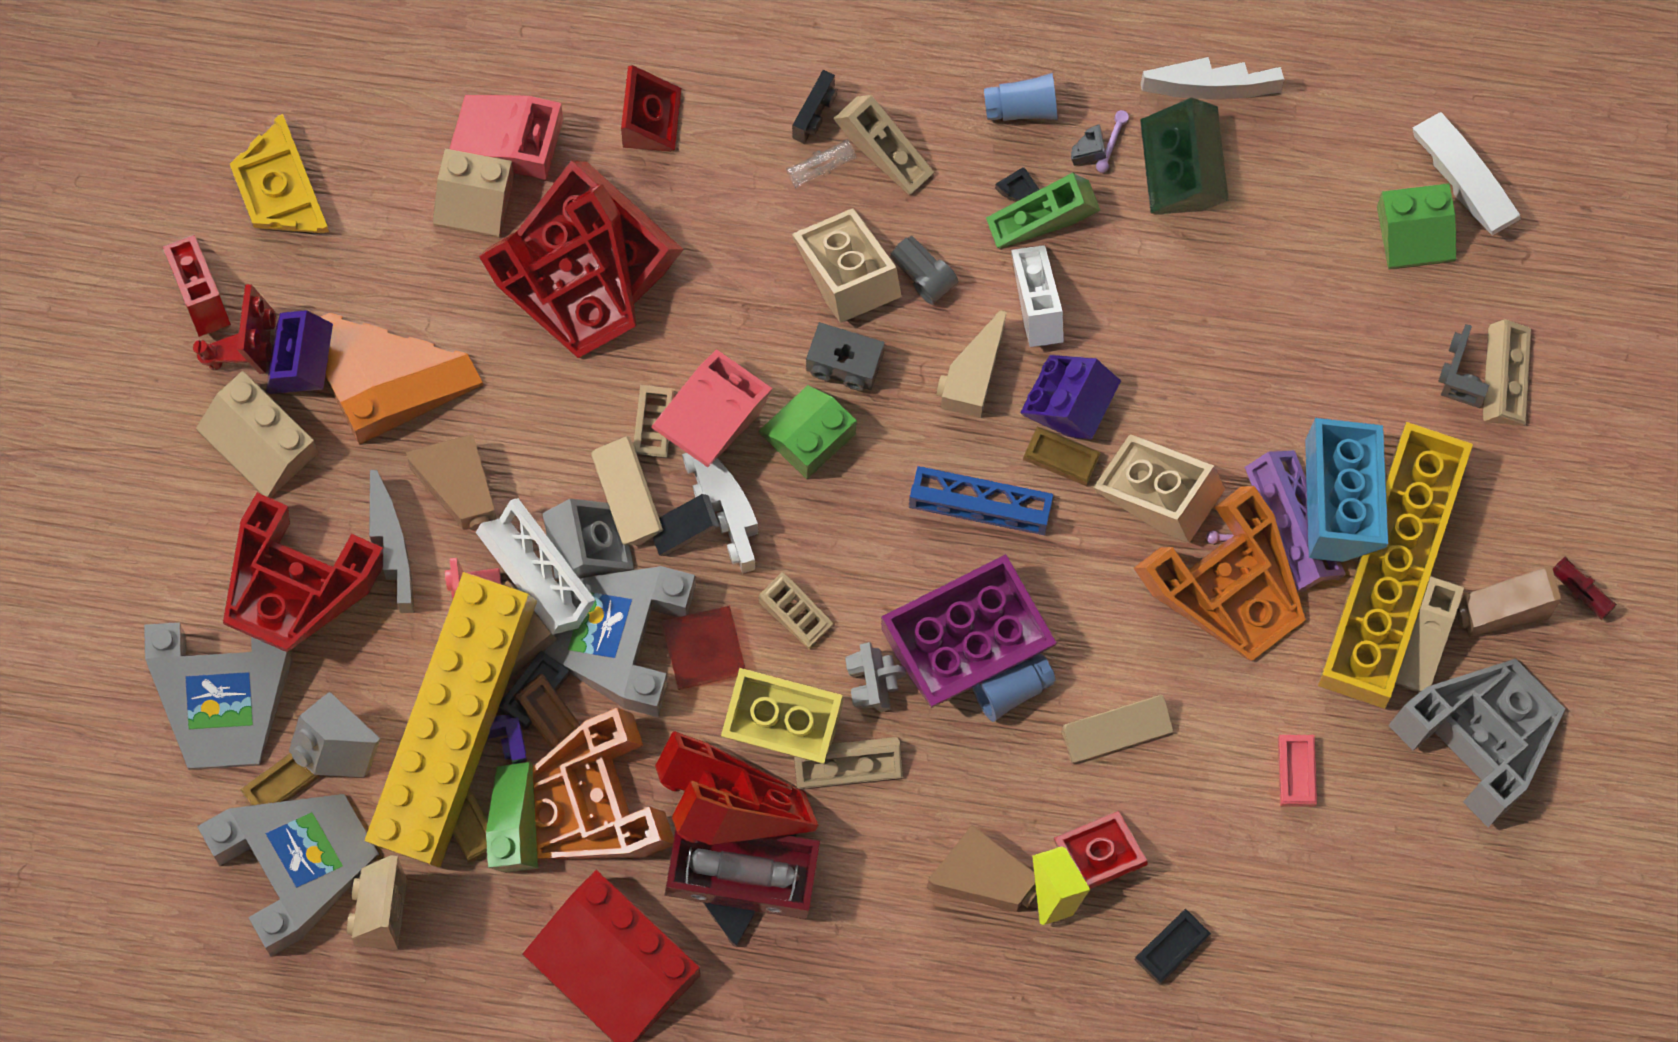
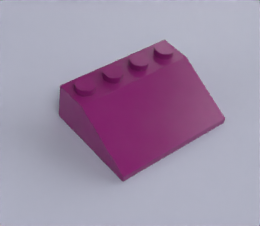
[881,554,1057,708]

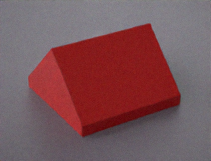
[621,65,682,152]

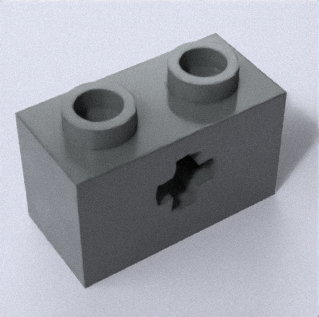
[806,322,885,391]

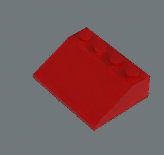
[517,161,684,304]
[522,869,701,1042]

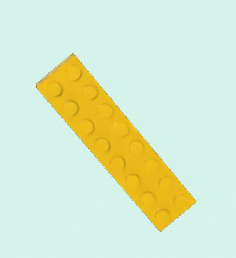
[1318,422,1473,709]
[364,572,537,868]

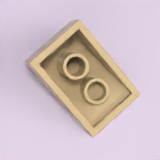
[792,208,902,323]
[1093,434,1225,543]
[347,855,407,950]

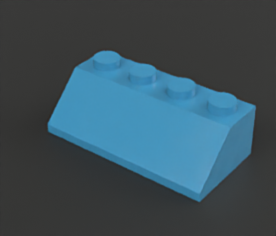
[1305,418,1388,562]

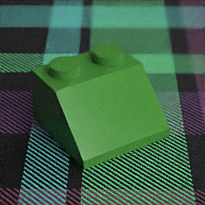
[1377,183,1456,270]
[759,385,857,479]

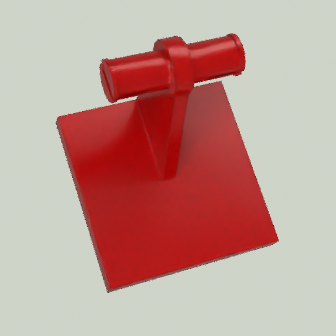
[193,284,276,374]

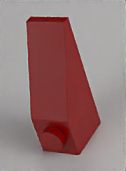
[163,235,231,337]

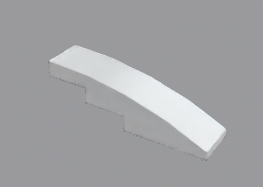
[1141,57,1284,100]
[1413,112,1521,236]

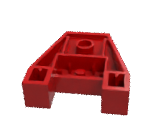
[479,183,637,358]
[223,492,383,652]
[655,731,819,845]

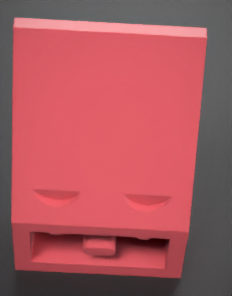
[450,95,563,180]
[651,349,773,467]

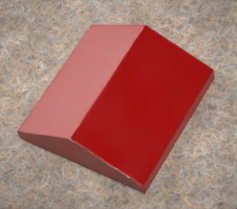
[1054,811,1148,889]

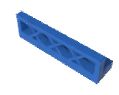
[909,466,1053,536]

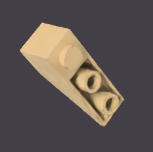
[1395,577,1464,692]

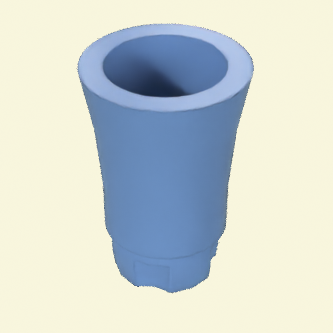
[984,73,1058,121]
[973,654,1056,722]

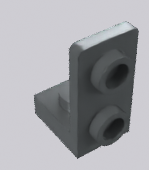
[1438,324,1489,408]

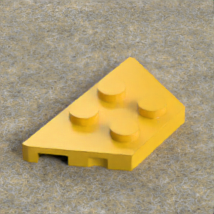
[230,114,329,233]

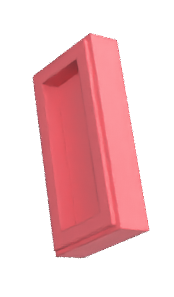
[1278,735,1317,807]

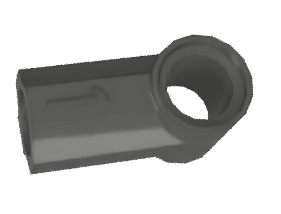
[890,236,959,305]

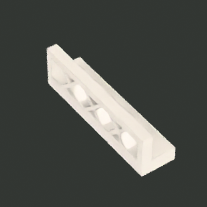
[476,498,596,635]

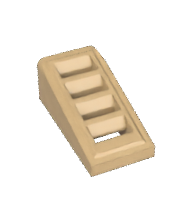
[633,385,675,458]
[759,572,833,649]

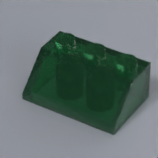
[1140,97,1229,215]

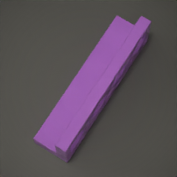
[1245,450,1346,592]

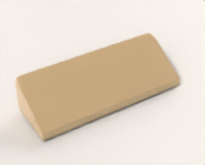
[1483,319,1531,426]
[591,436,663,545]
[1061,695,1173,764]
[794,737,903,789]

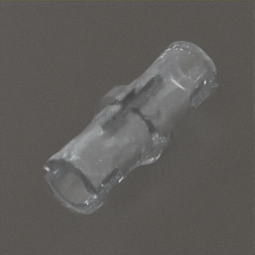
[786,139,857,188]

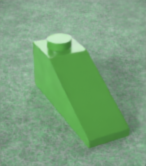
[986,173,1101,249]
[486,762,538,873]

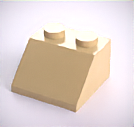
[433,148,514,238]

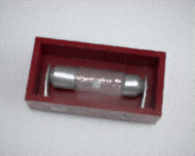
[664,829,820,919]

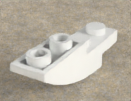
[682,453,758,574]

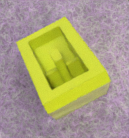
[1032,847,1090,925]

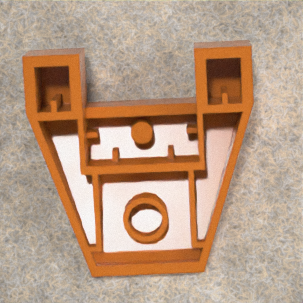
[1134,486,1306,661]
[533,708,674,860]

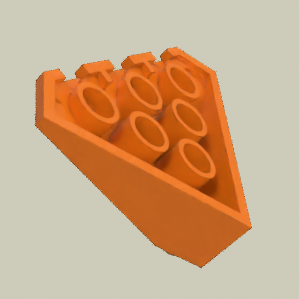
[321,313,483,445]

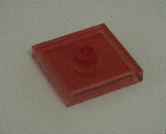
[662,605,746,690]

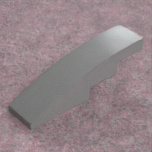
[369,470,414,613]

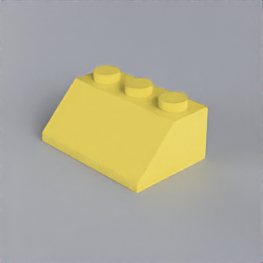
[721,668,844,764]

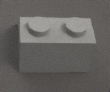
[542,499,634,579]
[289,692,380,778]

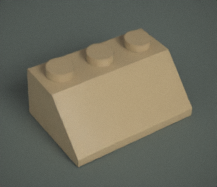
[196,371,318,498]

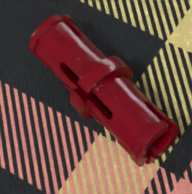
[1553,556,1617,621]

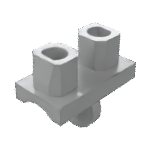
[845,642,906,712]

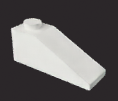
[1011,245,1064,347]

